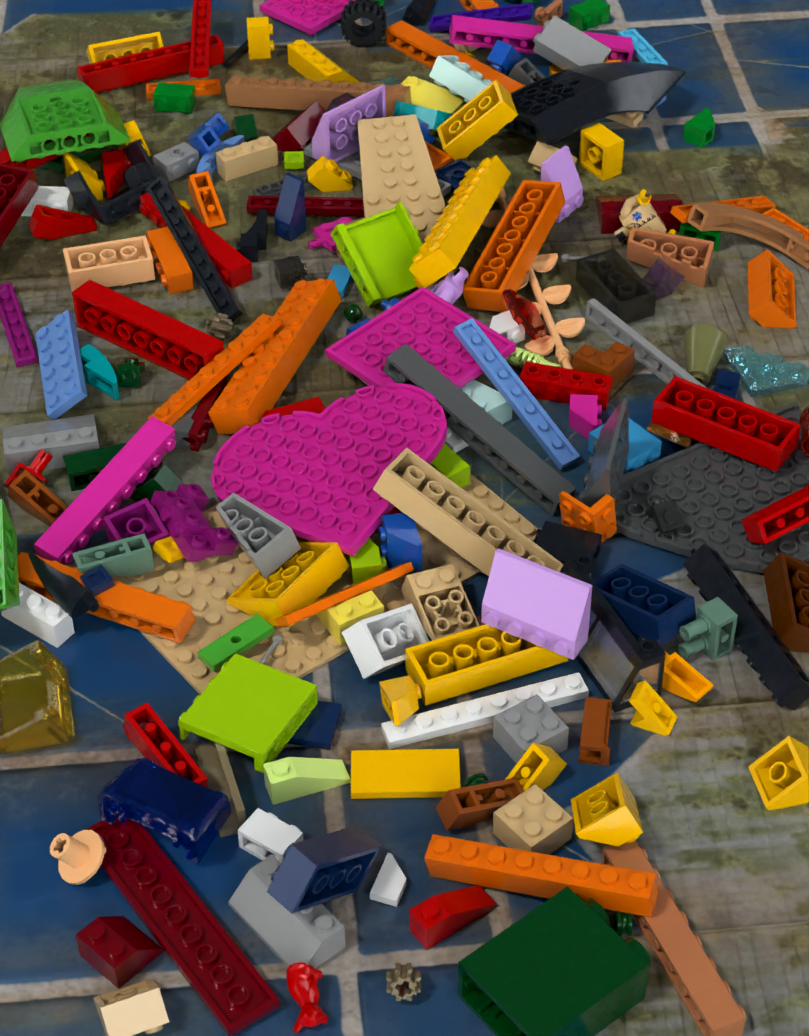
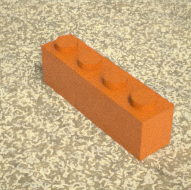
[146,227,194,295]

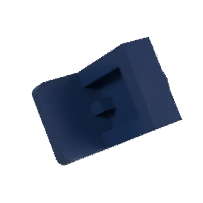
[713,370,741,399]

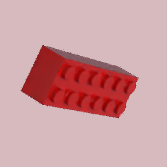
[651,376,801,472]

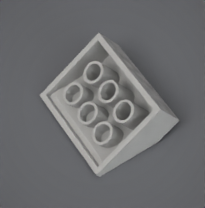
[3,414,99,475]

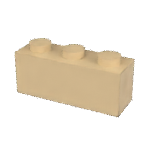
[216,136,278,182]

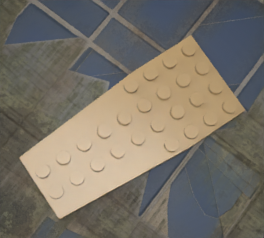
[357,115,446,244]

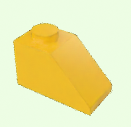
[379,675,421,726]
[505,742,567,791]

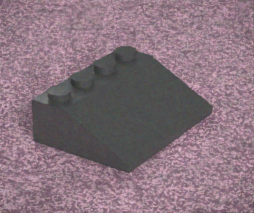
[579,399,630,508]

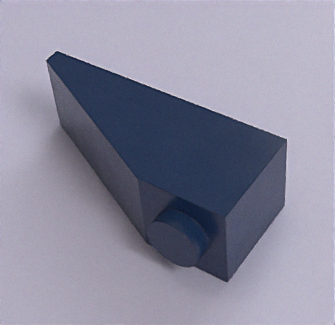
[274,173,306,242]

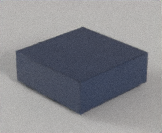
[80,564,115,597]

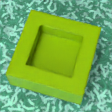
[284,151,304,170]

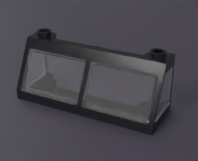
[560,552,666,713]

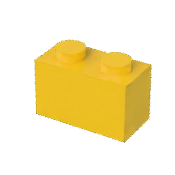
[247,17,274,59]

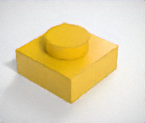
[152,536,185,563]

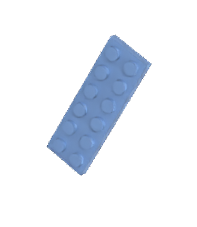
[35,309,87,420]

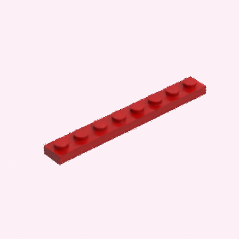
[189,0,212,79]

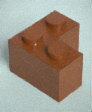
[572,342,635,389]

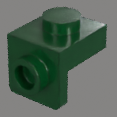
[117,358,145,388]

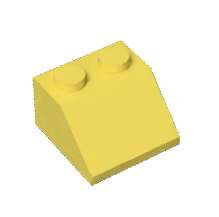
[316,590,384,646]

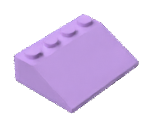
[312,85,386,162]
[481,548,592,660]

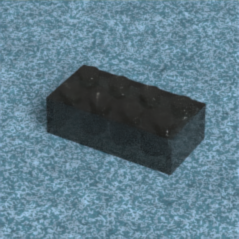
[576,249,657,324]

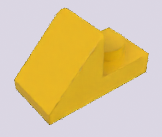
[629,680,678,736]

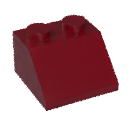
[76,916,163,989]

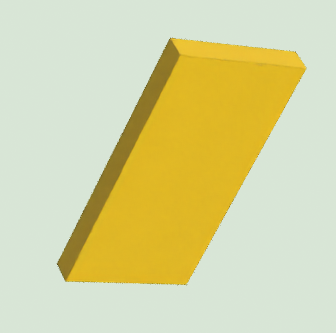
[351,749,461,799]

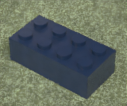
[590,564,696,646]
[267,825,382,914]

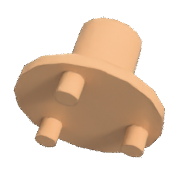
[50,830,107,884]

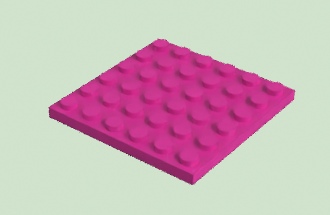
[325,287,516,389]

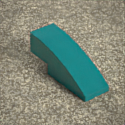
[80,344,120,401]

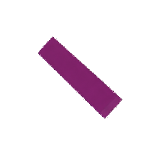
[0,282,38,368]

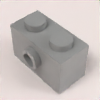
[153,142,199,183]

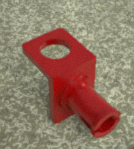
[4,449,53,489]

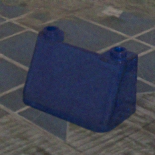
[98,758,231,865]

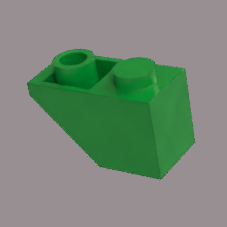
[683,107,715,148]

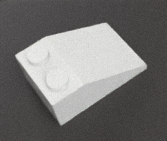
[342,603,430,679]

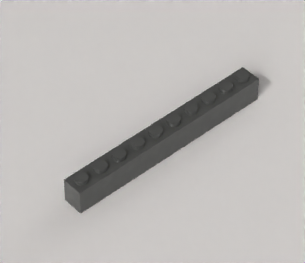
[383,344,576,517]

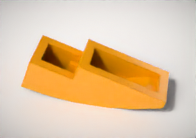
[632,651,714,702]

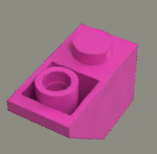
[569,394,602,439]

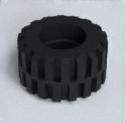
[341,0,386,48]

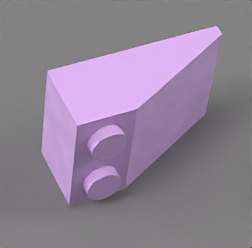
[541,145,584,223]

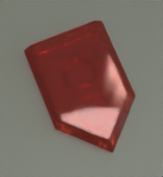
[502,289,546,340]

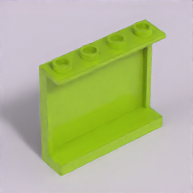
[330,201,422,308]
[178,653,318,773]

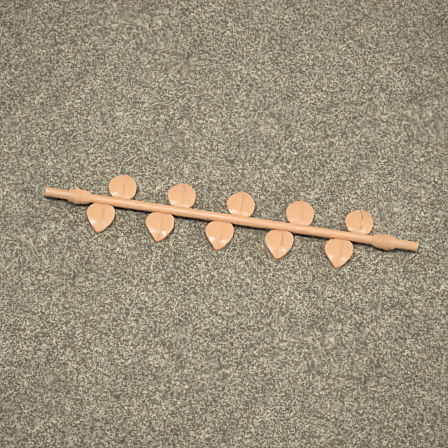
[481,187,585,369]

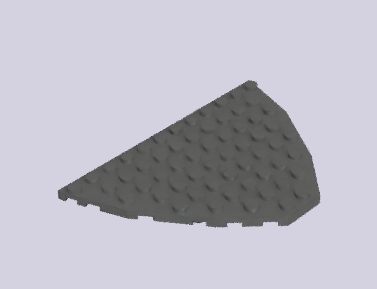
[573,402,809,573]

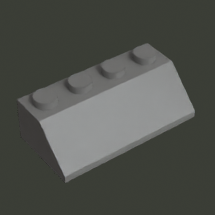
[228,854,346,969]

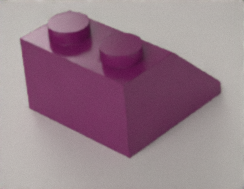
[103,498,169,545]

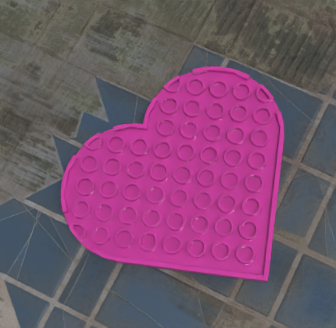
[211,383,447,557]

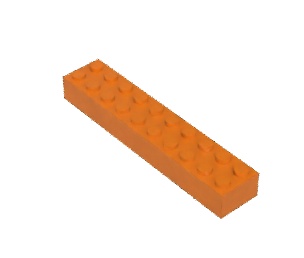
[208,278,342,434]

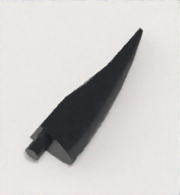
[402,0,435,26]
[28,550,99,618]

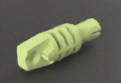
[504,347,561,369]

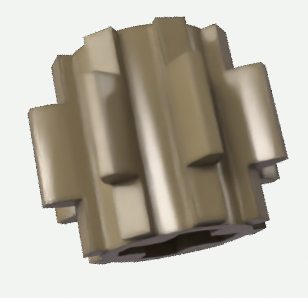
[205,312,233,340]
[386,963,422,1001]

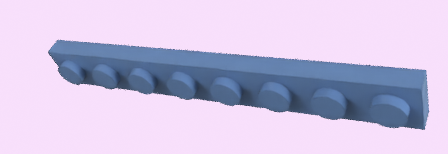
[453,318,580,470]

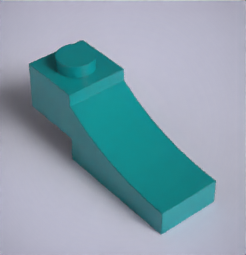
[393,101,453,130]

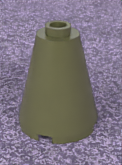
[684,323,728,385]

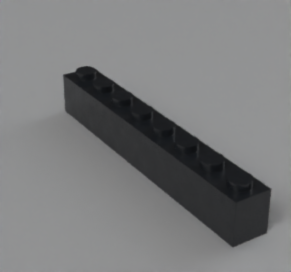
[683,544,809,710]

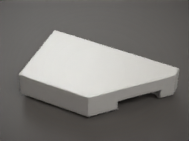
[370,853,406,907]

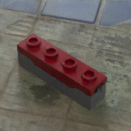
[172,377,227,452]

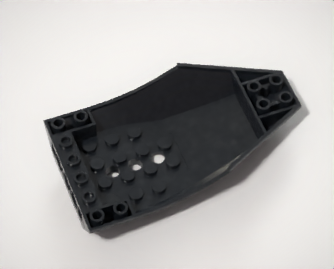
[503,61,686,145]

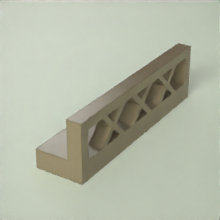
[194,741,246,838]

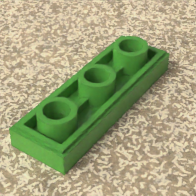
[197,614,274,672]

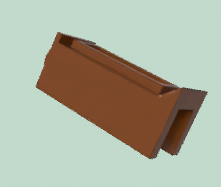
[578,697,612,767]

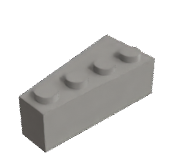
[216,492,301,580]

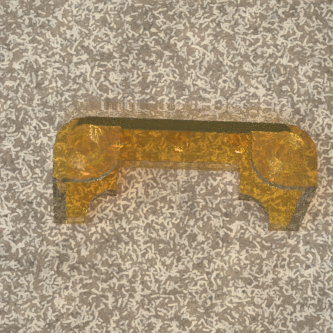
[0,639,74,754]

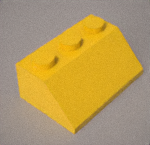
[570,772,643,847]

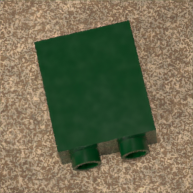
[458,886,651,1036]

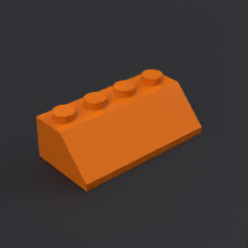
[747,249,797,329]

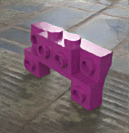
[150,484,238,562]

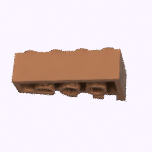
[626,227,714,288]

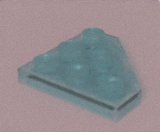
[724,345,809,397]

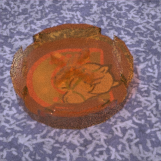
[646,422,692,448]

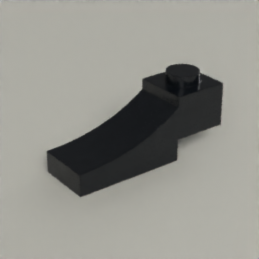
[237,209,268,262]

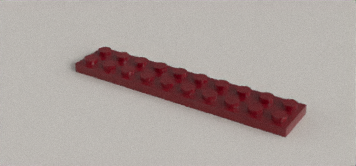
[85,807,280,1036]

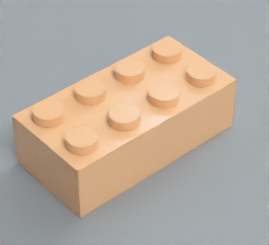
[63,235,155,292]

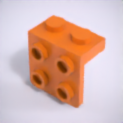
[559,491,617,544]

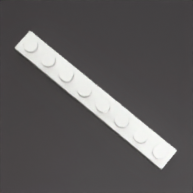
[381,672,589,750]

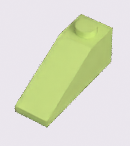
[263,757,351,805]

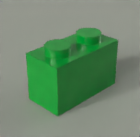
[568,0,610,31]
[153,82,196,113]

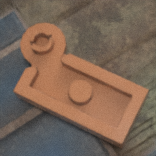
[534,0,563,26]

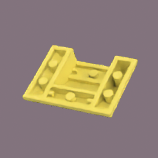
[386,76,466,136]

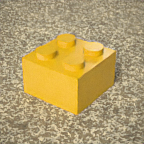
[579,123,624,181]

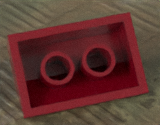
[271,100,326,152]

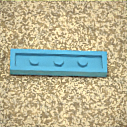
[618,28,668,65]

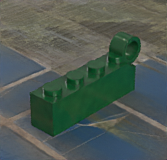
[63,442,162,492]

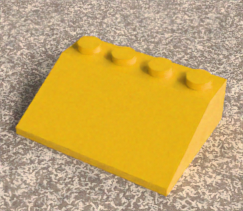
[226,542,349,627]

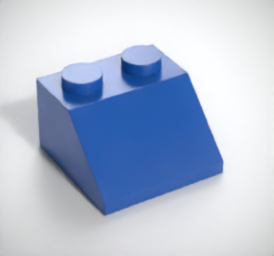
[379,513,423,576]

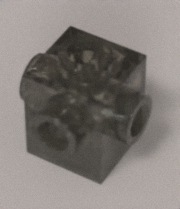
[274,255,307,289]

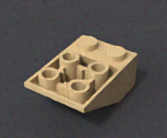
[401,564,480,640]

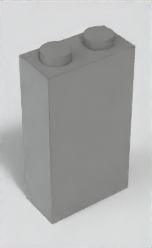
[533,15,611,70]

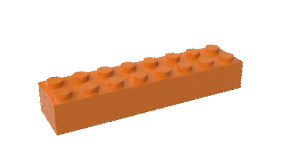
[463,180,566,312]

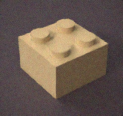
[493,784,573,855]

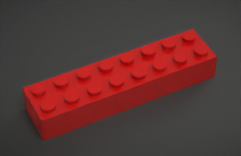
[72,280,226,380]

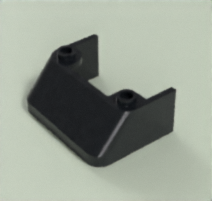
[63,140,159,225]

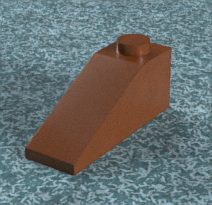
[7,470,68,526]
[436,778,524,831]

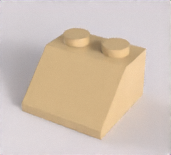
[93,978,169,1036]

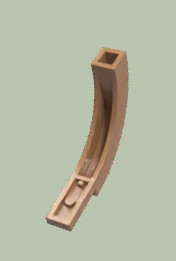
[687,202,809,270]

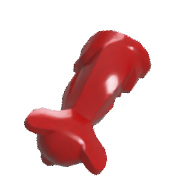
[286,962,328,1033]

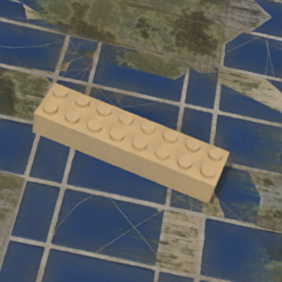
[373,448,564,576]

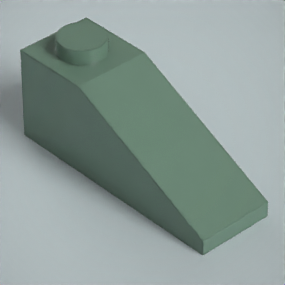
[72,533,154,577]

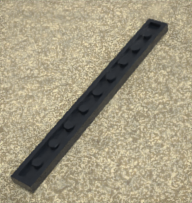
[146,175,243,322]

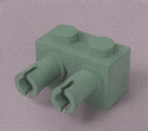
[677,597,738,661]

